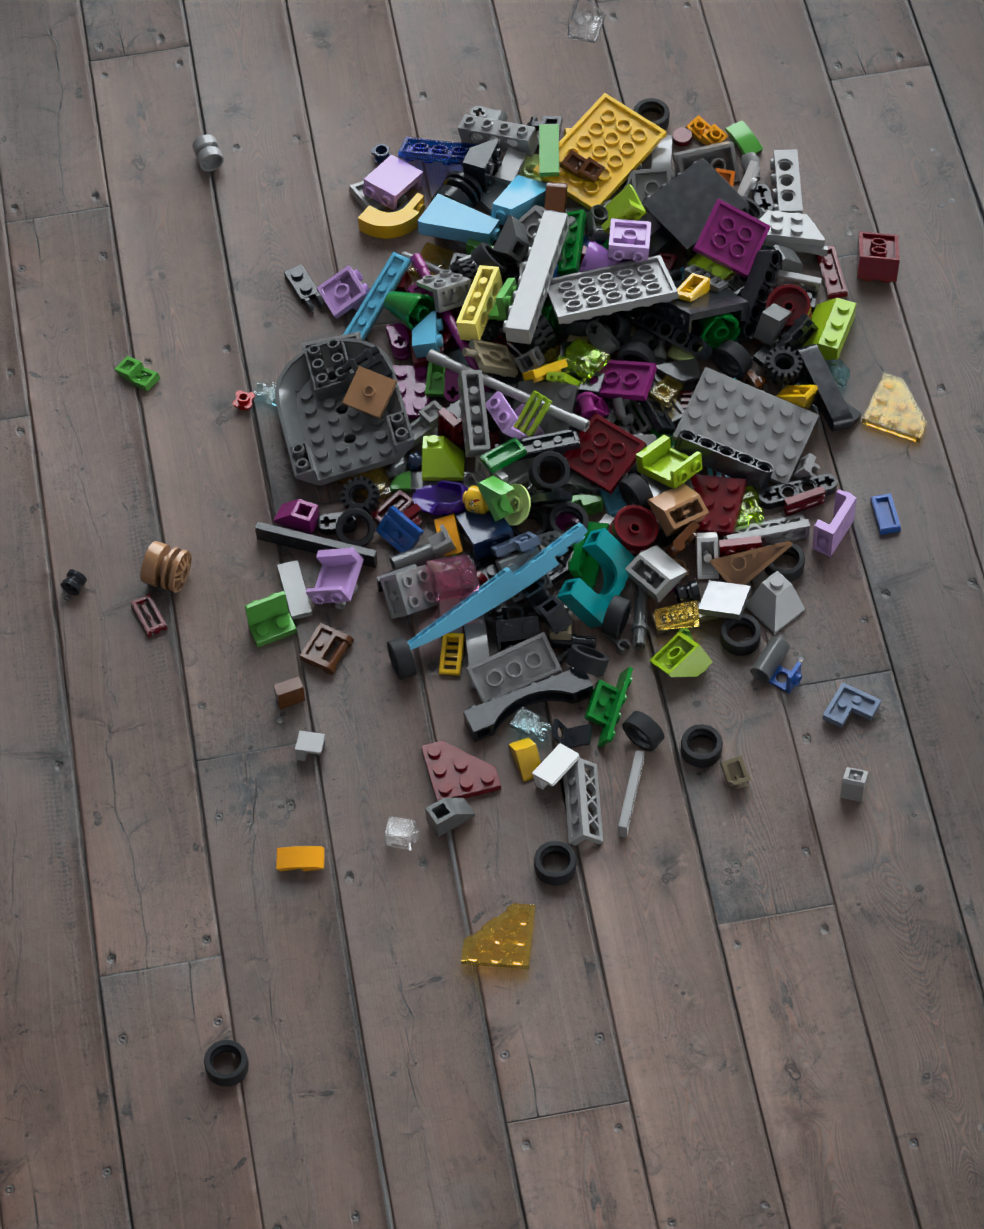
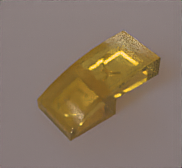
[649,375,684,405]

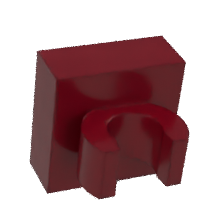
[403,503,422,527]

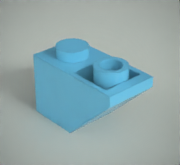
[412,311,443,358]

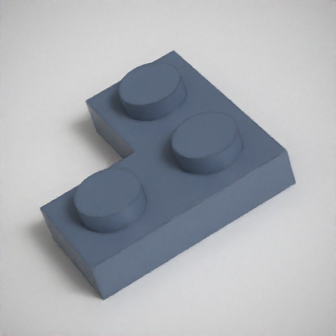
[490,531,541,559]
[822,682,881,728]

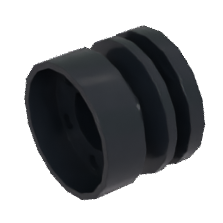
[431,171,483,209]

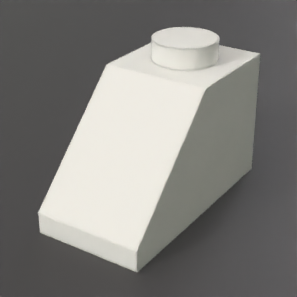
[695,532,719,579]

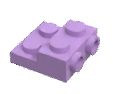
[608,219,651,262]
[317,265,370,319]

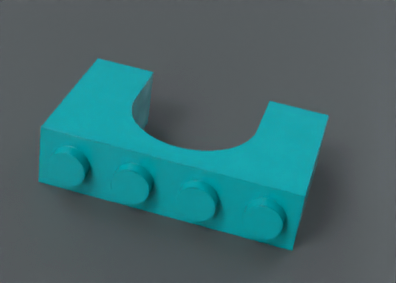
[557,528,635,628]

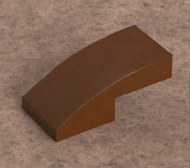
[560,149,605,183]

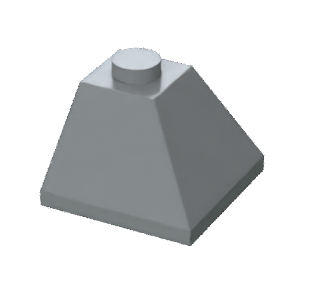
[745,571,805,635]

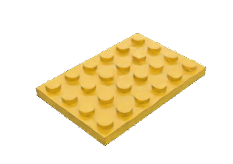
[533,93,667,210]

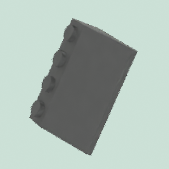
[506,381,579,470]

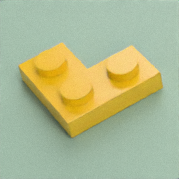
[522,359,568,383]

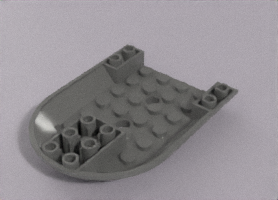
[275,338,415,486]

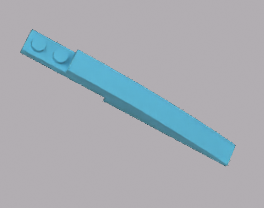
[408,523,588,650]

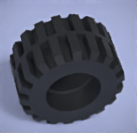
[506,313,556,355]

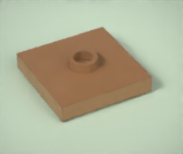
[342,366,397,419]

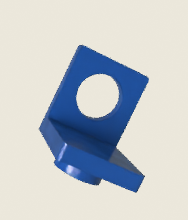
[768,662,803,693]

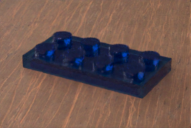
[398,137,479,167]

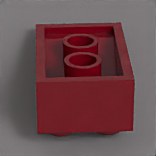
[856,231,900,283]

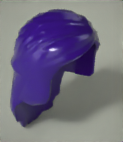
[412,480,468,516]

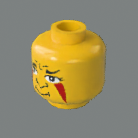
[462,485,489,514]

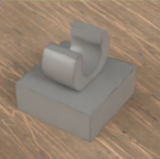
[793,453,820,480]

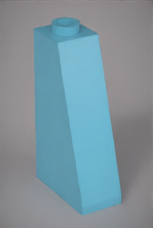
[491,175,547,225]
[418,194,501,245]

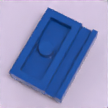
[375,506,424,553]

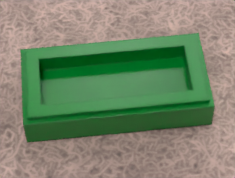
[480,437,527,474]

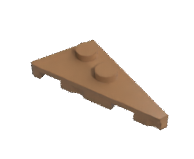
[710,541,793,585]

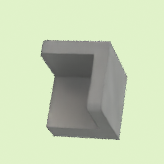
[427,524,456,558]
[295,731,326,761]

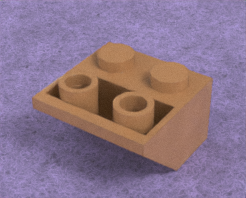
[647,483,709,537]

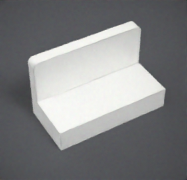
[532,743,580,790]

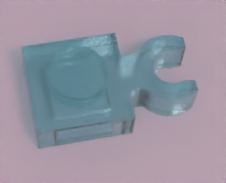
[254,383,276,405]
[511,707,551,741]

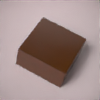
[273,676,305,709]

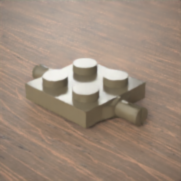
[462,339,519,378]

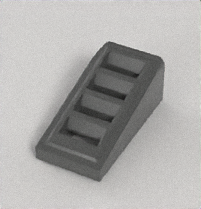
[683,264,728,292]

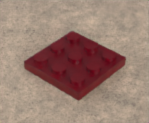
[563,413,647,494]
[681,474,747,536]

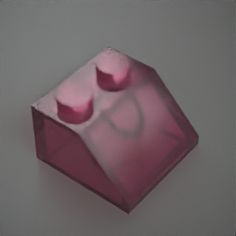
[425,554,480,602]

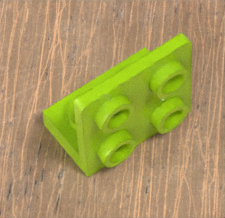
[601,184,646,234]

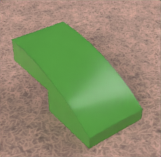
[725,120,763,155]
[114,356,161,392]
[558,495,603,516]

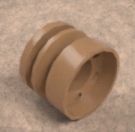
[140,541,192,593]

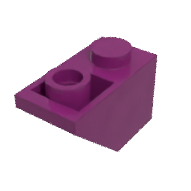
[273,499,320,535]

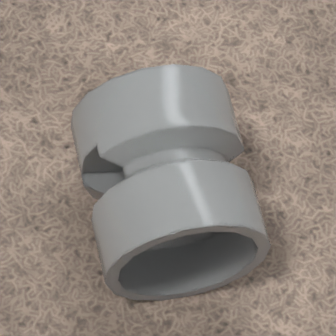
[192,135,224,172]

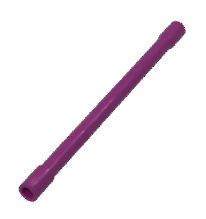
[410,253,491,392]

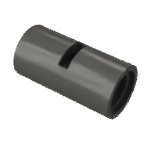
[390,542,436,571]
[750,636,790,683]

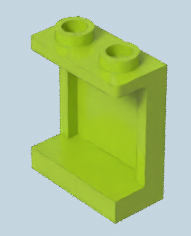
[636,435,702,489]

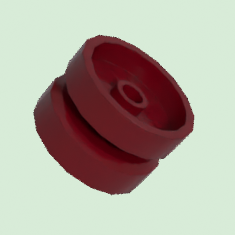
[766,284,812,334]
[608,505,659,558]

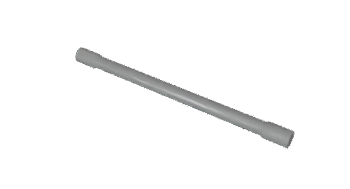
[426,349,590,432]

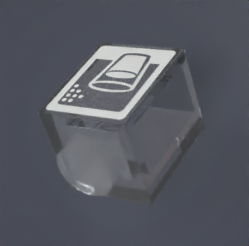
[384,816,419,850]

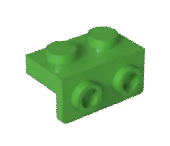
[488,278,518,321]

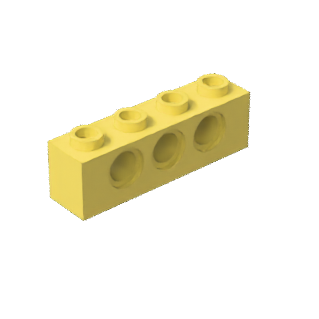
[456,265,503,341]

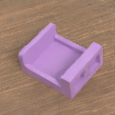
[363,155,423,210]
[486,391,545,440]
[812,489,857,557]
[306,548,364,604]

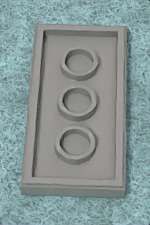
[466,632,562,704]

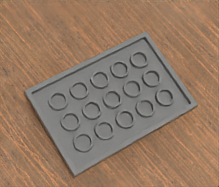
[547,255,679,324]
[672,367,819,485]

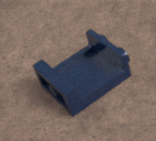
[456,510,514,560]

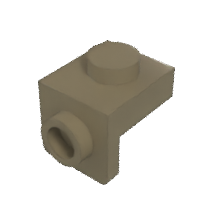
[720,755,752,790]

